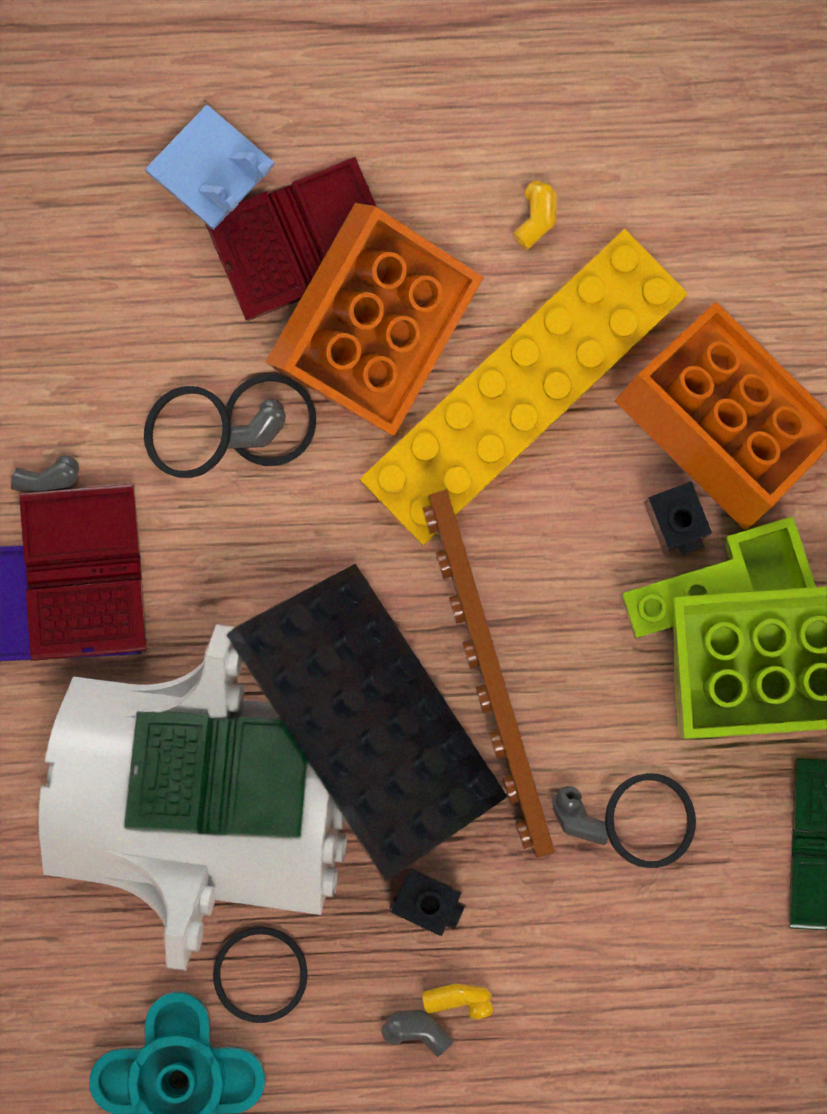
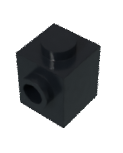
[644,481,712,557]
[390,867,466,937]

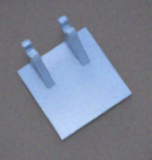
[145,105,275,230]

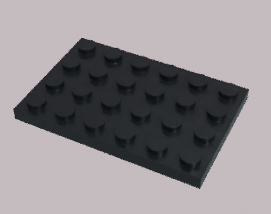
[226,564,508,882]

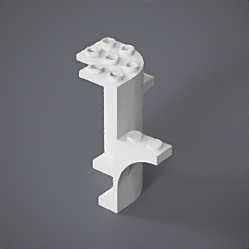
[39,625,347,970]

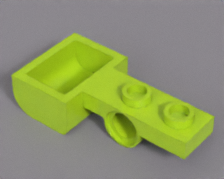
[621,516,816,639]

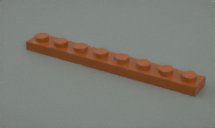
[422,489,555,858]

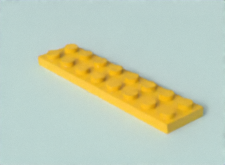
[359,229,688,547]

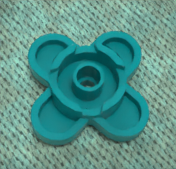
[89,991,266,1114]

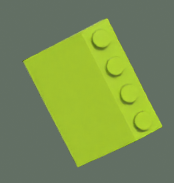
[673,586,827,739]

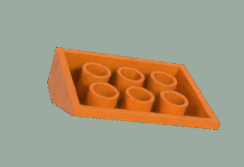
[265,203,484,436]
[614,302,827,531]

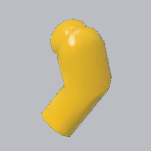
[512,180,557,250]
[422,983,494,1020]

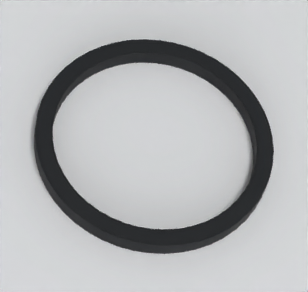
[226,374,316,466]
[144,386,231,478]
[605,773,696,868]
[213,927,308,1023]

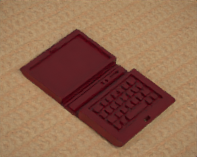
[205,157,377,321]
[19,483,147,661]

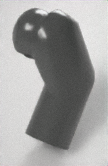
[227,399,286,449]
[11,455,80,493]
[553,786,608,845]
[382,1010,454,1057]

